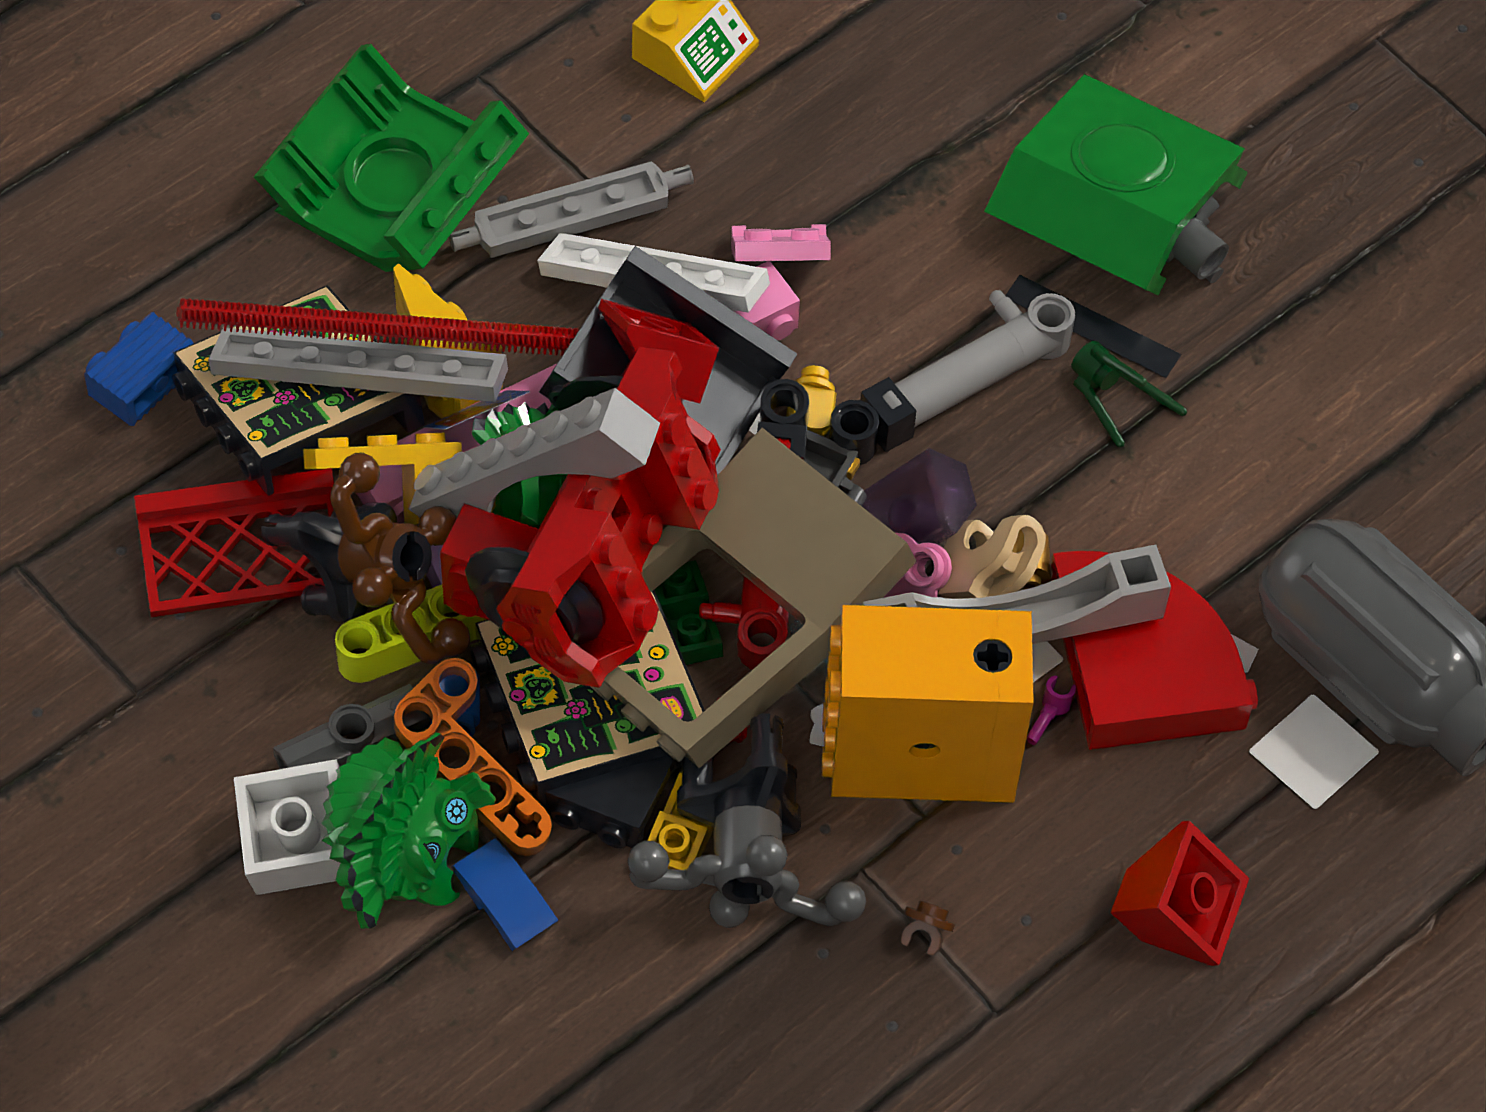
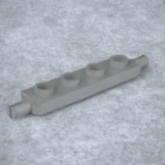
[449,161,694,258]

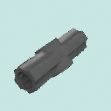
[273,684,430,769]

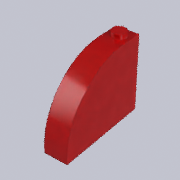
[1051,551,1258,750]

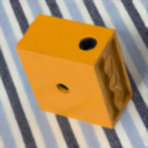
[822,605,1033,803]

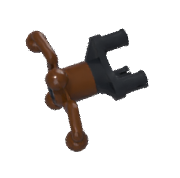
[261,453,470,664]

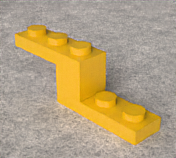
[303,432,495,524]

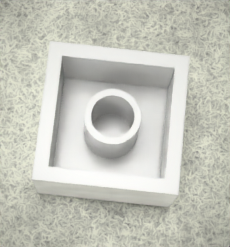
[234,759,341,895]

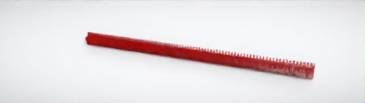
[176,298,580,356]

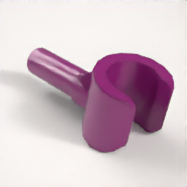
[1026,675,1076,745]

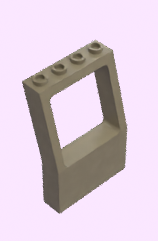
[577,428,917,768]

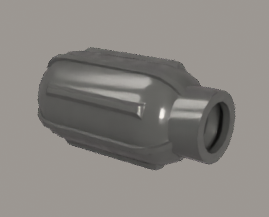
[1259,519,1486,776]

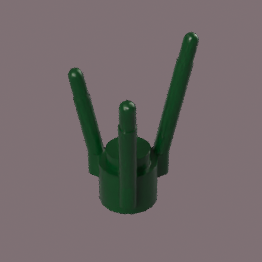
[1071,341,1187,448]

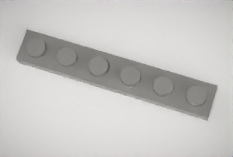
[208,327,508,402]

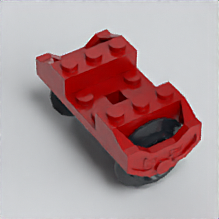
[465,347,721,688]

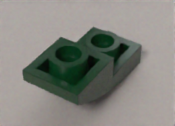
[654,560,724,665]

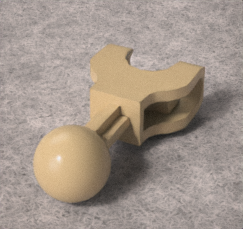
[938,515,1046,599]

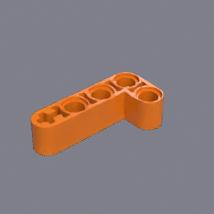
[394,658,552,856]

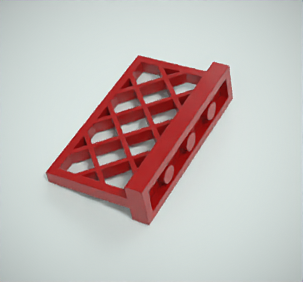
[134,468,334,617]

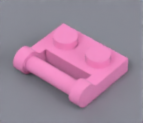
[731,224,831,261]

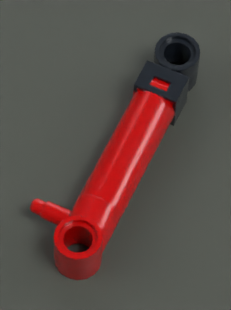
[699,379,810,670]

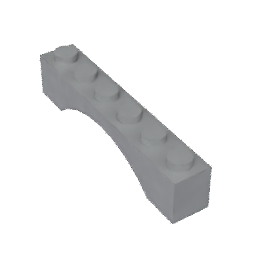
[409,388,660,518]
[862,545,1171,644]

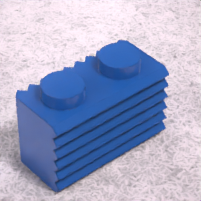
[84,312,194,426]

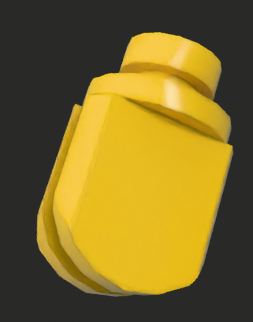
[786,365,837,437]

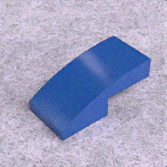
[451,838,558,951]

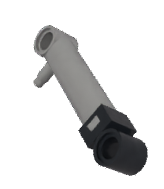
[828,290,1075,465]

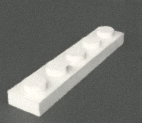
[537,233,770,313]

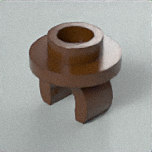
[901,900,955,956]

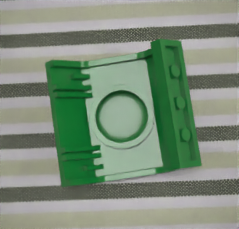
[254,44,529,272]
[984,74,1248,295]

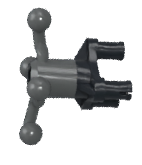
[627,713,867,928]

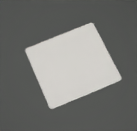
[1249,695,1379,809]

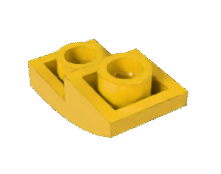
[647,772,714,870]

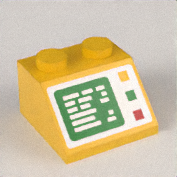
[632,0,759,102]

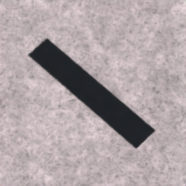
[1005,275,1182,378]

